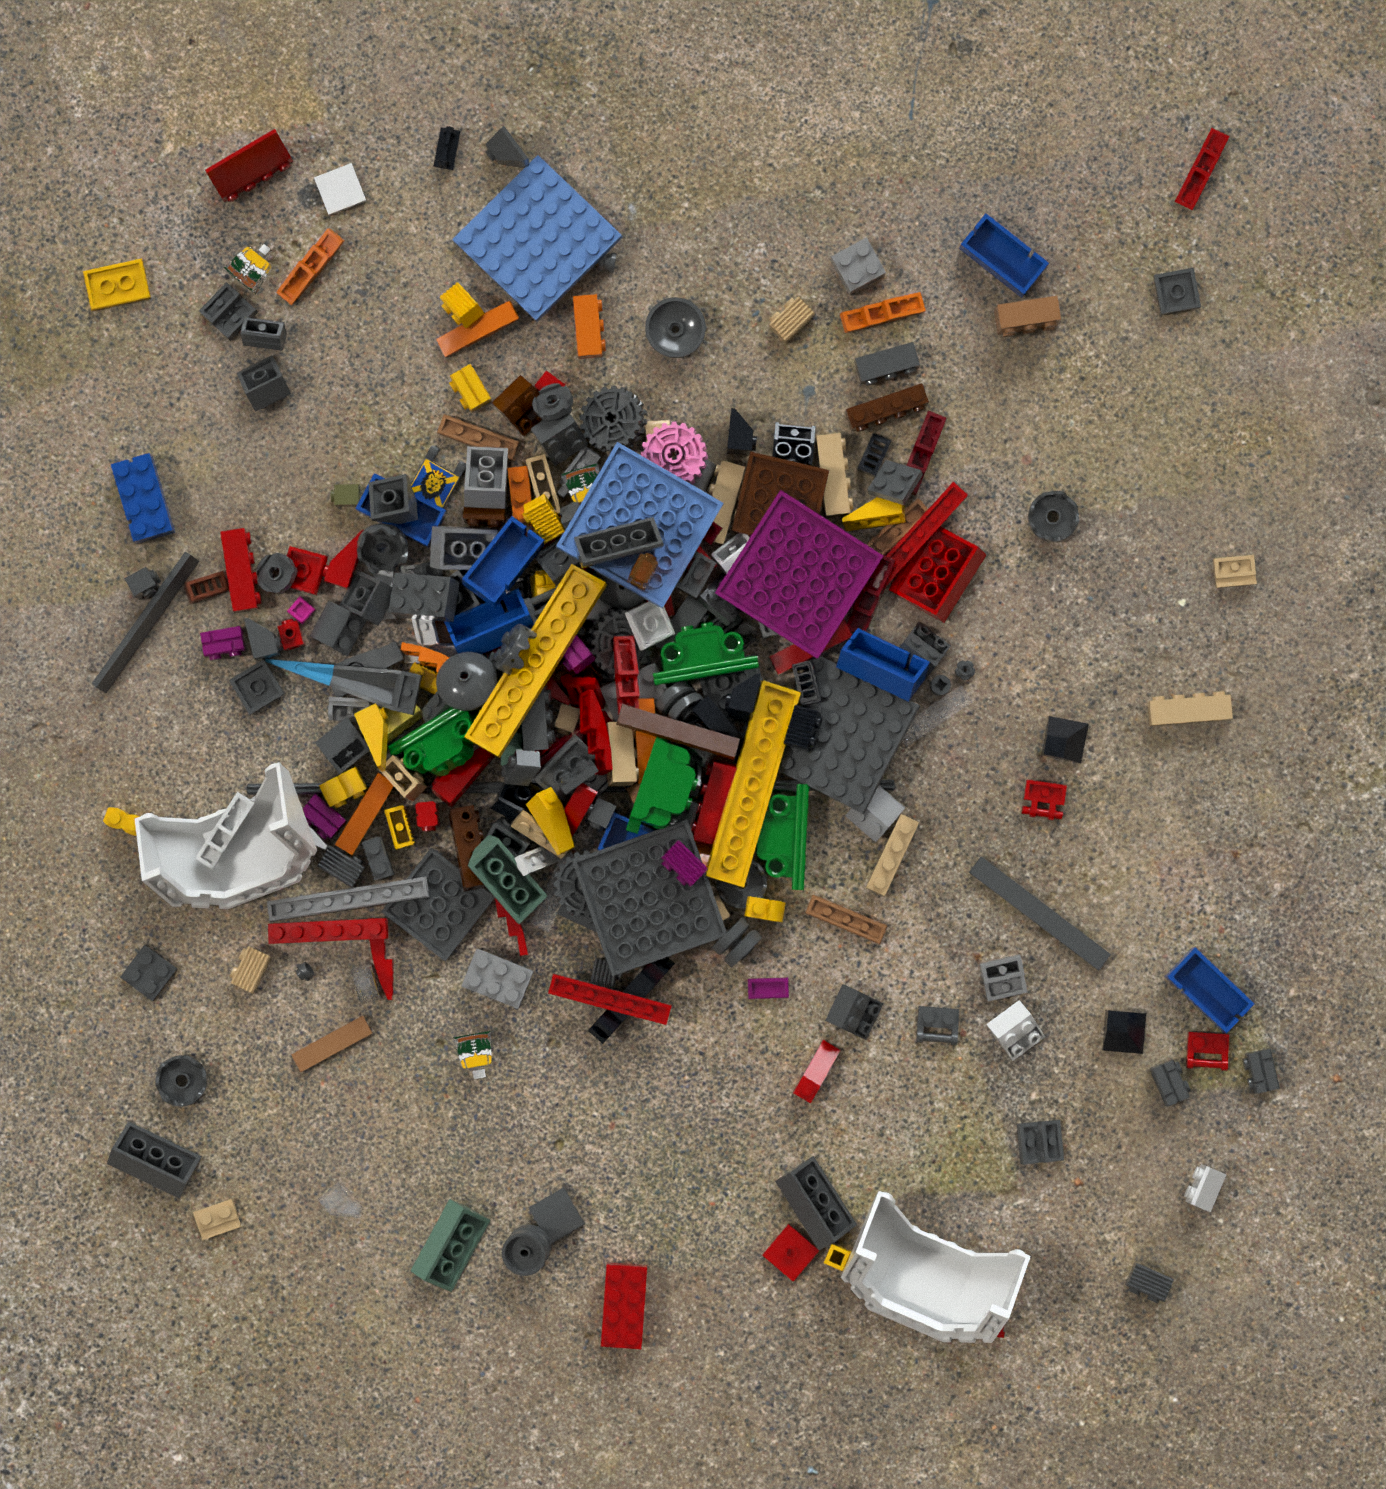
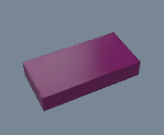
[748,977,789,999]

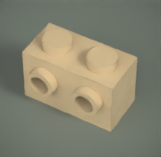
[379,755,427,801]

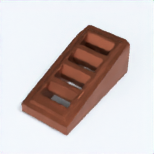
[184,571,229,604]

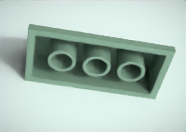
[468,835,547,924]
[411,1199,490,1292]

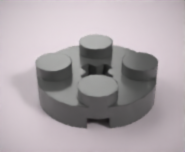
[532,383,573,422]
[256,553,298,594]

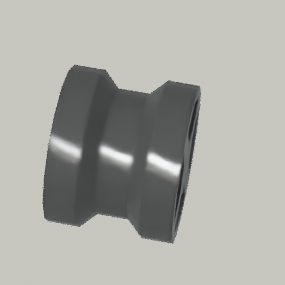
[598,253,617,273]
[930,675,951,696]

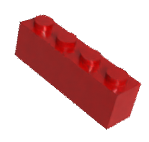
[220,528,262,613]
[432,747,495,808]
[691,759,737,845]

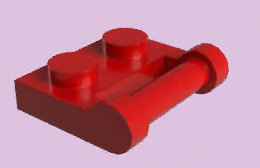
[561,674,606,709]
[1186,1032,1229,1071]

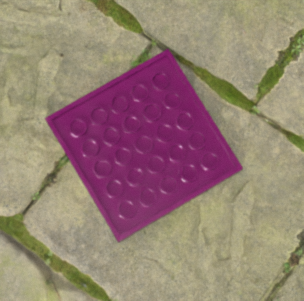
[715,490,883,659]

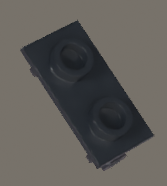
[433,126,461,170]

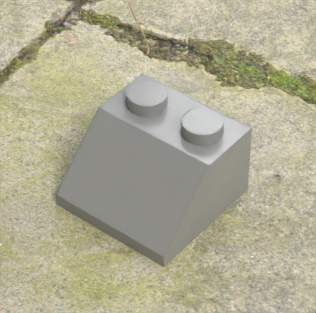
[845,785,905,842]

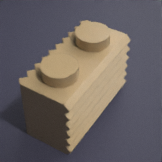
[769,297,815,344]
[230,946,272,994]

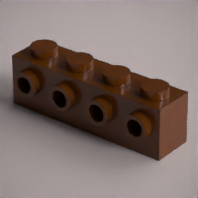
[845,383,929,432]
[448,805,486,892]

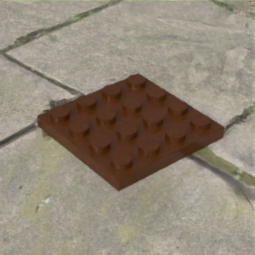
[732,451,829,535]

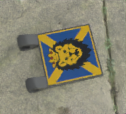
[411,445,466,509]

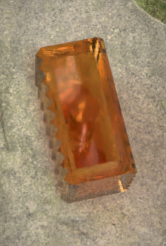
[628,553,658,590]

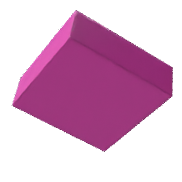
[287,596,316,625]

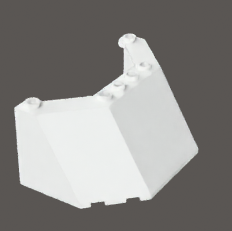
[135,762,317,909]
[841,1191,1031,1343]

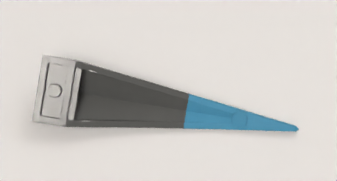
[265,659,423,715]

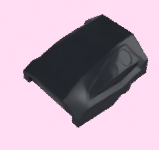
[772,422,816,466]

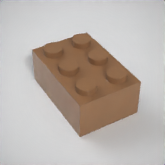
[994,296,1061,337]

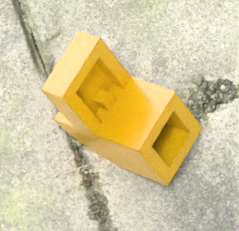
[744,896,786,923]
[823,1243,852,1271]

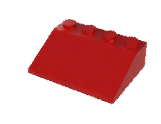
[205,129,293,202]
[889,527,986,623]

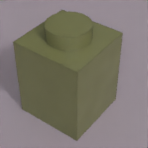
[331,484,360,507]

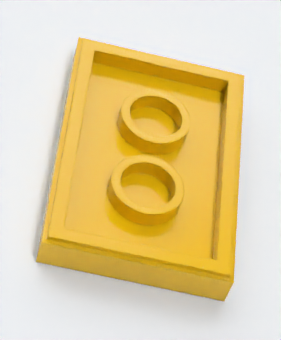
[83,258,151,311]

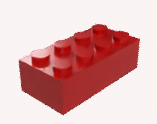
[601,1262,647,1350]

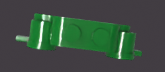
[653,622,759,685]
[388,708,478,776]
[626,737,698,834]
[755,784,809,890]

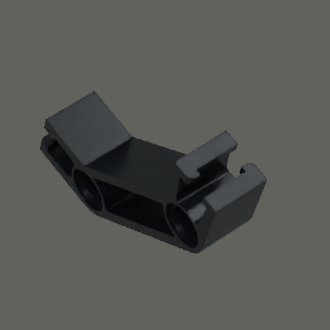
[588,957,675,1044]

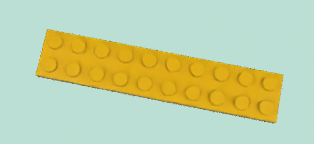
[464,564,607,758]
[705,680,801,888]

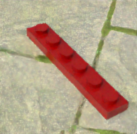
[886,482,969,585]
[268,918,388,944]
[548,974,672,1025]

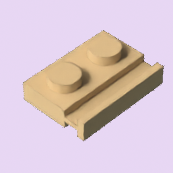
[1213,555,1257,588]
[193,1199,242,1240]

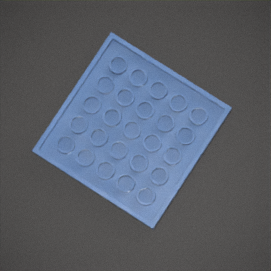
[452,155,623,322]
[556,442,724,609]

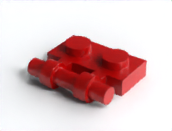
[1021,780,1067,820]

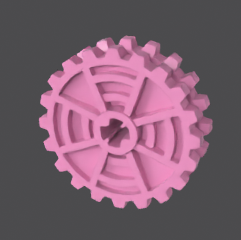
[641,422,708,485]

